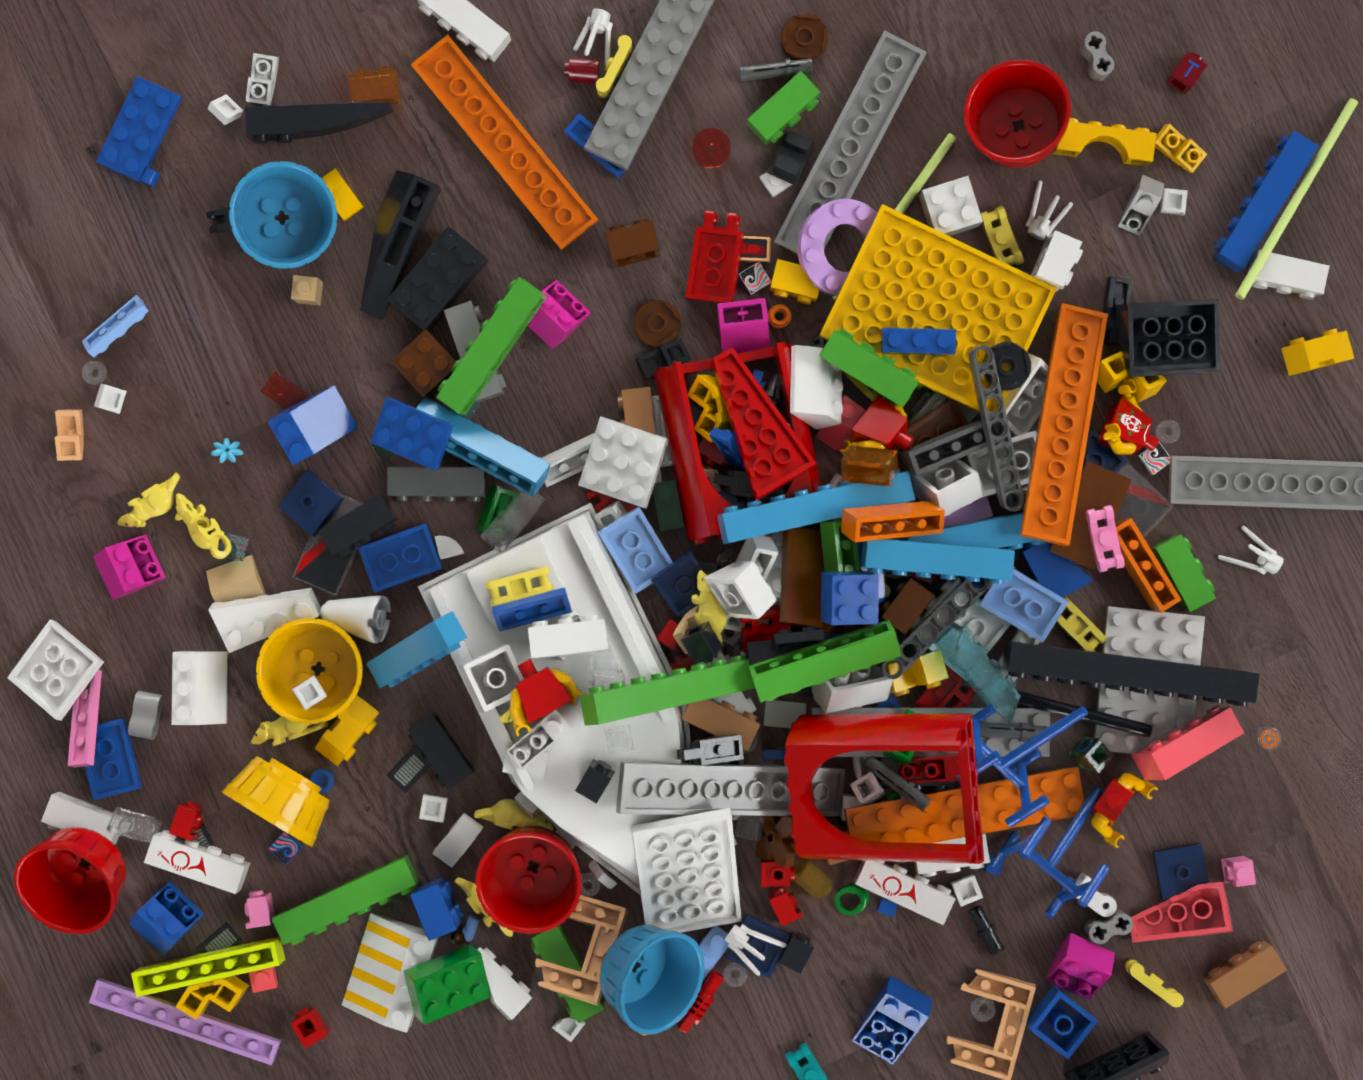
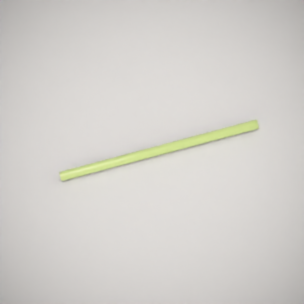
[832,133,956,301]

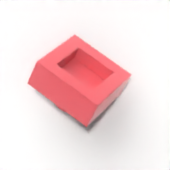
[249,967,278,993]

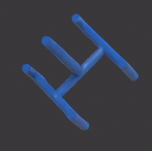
[957,704,1088,827]
[988,786,1110,919]

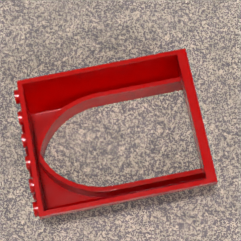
[654,342,822,545]
[784,714,984,864]

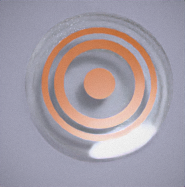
[1255,726,1281,751]

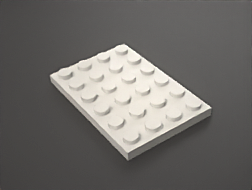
[1092,606,1205,754]
[631,808,742,933]

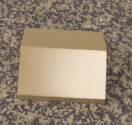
[206,555,266,602]

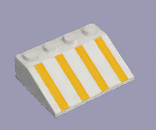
[342,912,439,1033]

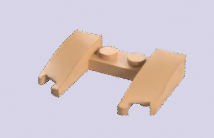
[535,895,628,1006]
[947,969,1036,1080]

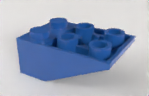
[851,975,932,1065]

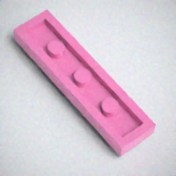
[68,670,102,768]

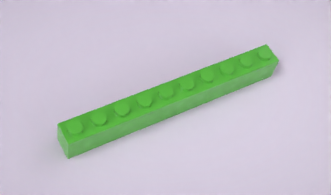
[579,655,755,726]

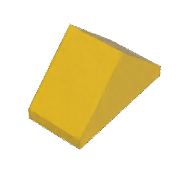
[322,168,364,221]

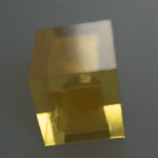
[795,860,833,901]

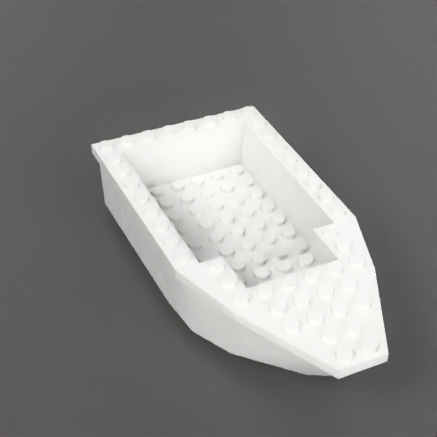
[418,503,691,895]

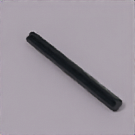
[1008,690,1153,738]

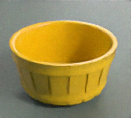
[256,618,363,724]
[221,756,330,847]

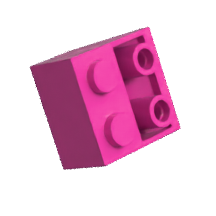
[528,280,591,350]
[717,298,770,353]
[93,534,166,600]
[1046,933,1115,1000]

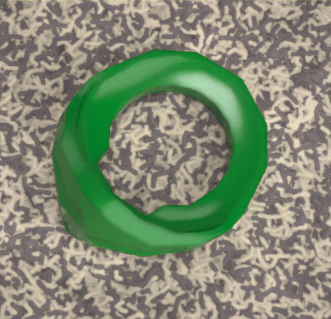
[834,883,870,915]

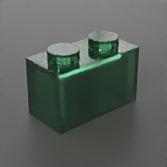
[653,479,684,532]

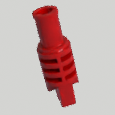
[677,970,725,1034]

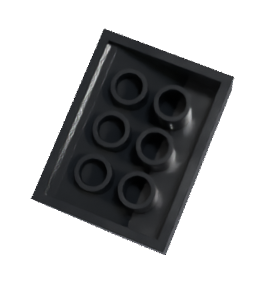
[1116,299,1220,377]
[1063,1031,1169,1080]

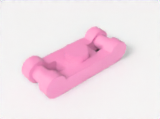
[1086,505,1125,572]

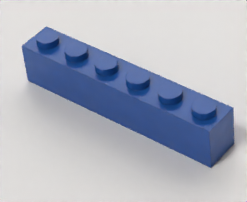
[1213,131,1319,272]

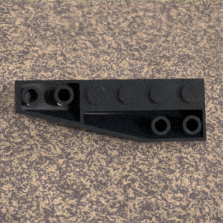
[360,170,441,321]

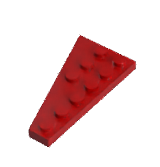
[711,347,816,501]

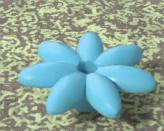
[211,438,243,463]

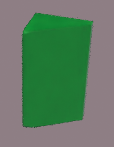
[476,485,518,539]

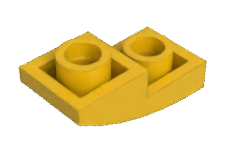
[1155,124,1207,173]

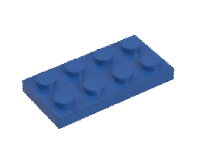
[96,76,183,184]

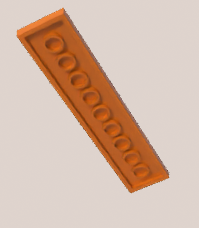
[411,35,598,251]
[1019,303,1108,547]
[844,766,1084,843]

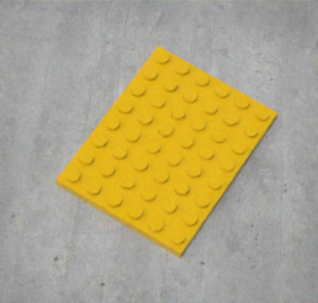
[819,204,1057,413]

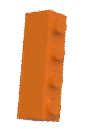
[841,501,945,542]
[1115,517,1181,613]

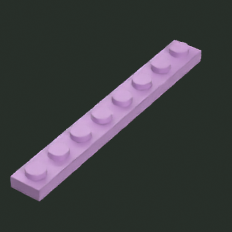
[89,978,281,1065]

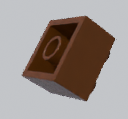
[605,218,660,268]
[390,329,456,398]
[878,578,935,634]

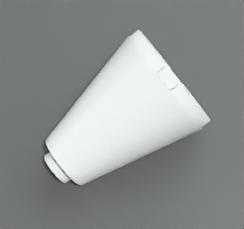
[320,595,391,643]

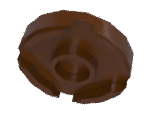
[781,13,828,61]
[634,300,681,348]

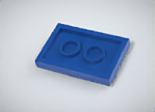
[370,397,454,471]
[358,523,443,593]
[85,718,143,800]

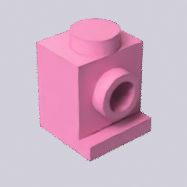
[1220,856,1256,887]
[244,890,275,929]

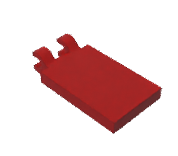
[685,211,744,303]

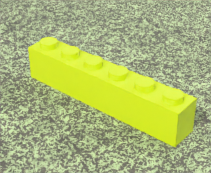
[131,936,286,997]

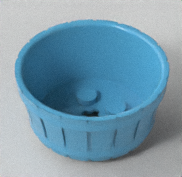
[229,161,337,269]
[600,925,704,1035]

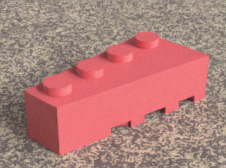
[1131,706,1244,780]

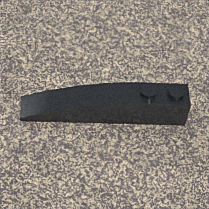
[245,101,393,144]

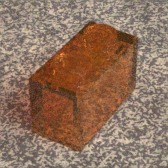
[348,66,402,104]
[841,445,898,487]

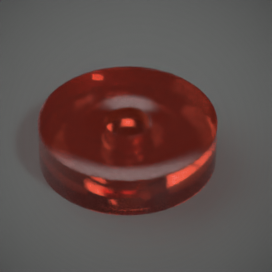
[692,128,731,168]

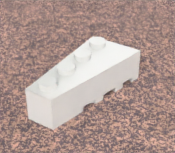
[208,588,321,653]

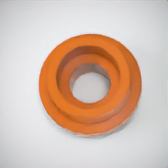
[767,304,791,329]

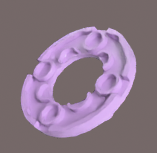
[797,199,877,296]

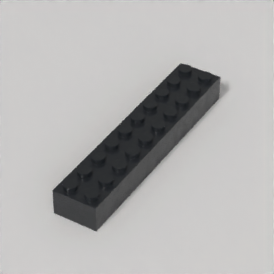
[1002,641,1260,707]

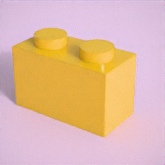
[770,259,820,304]

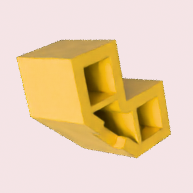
[1281,328,1354,376]
[1097,351,1167,403]
[688,375,733,442]
[885,650,949,696]
[315,695,379,766]
[176,976,249,1020]

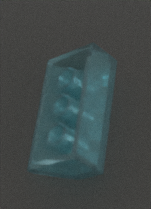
[934,623,1020,722]

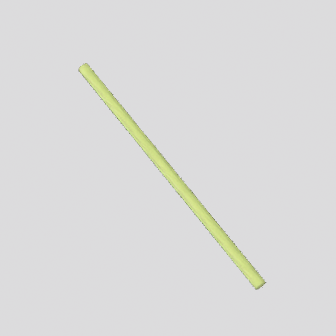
[1235,98,1358,300]

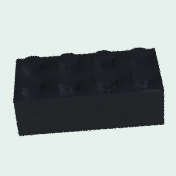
[387,226,488,332]

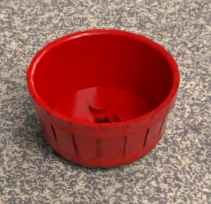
[964,60,1071,168]
[475,826,582,934]
[14,827,126,934]

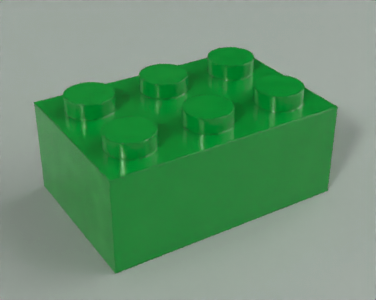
[403,944,491,1025]

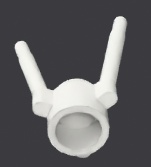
[573,8,613,66]
[1025,180,1073,240]
[1218,526,1284,575]
[724,924,786,976]

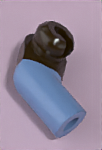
[448,915,480,946]

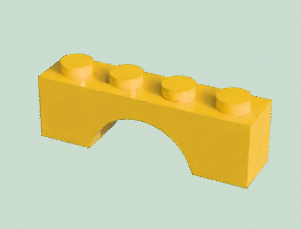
[1053,118,1157,167]

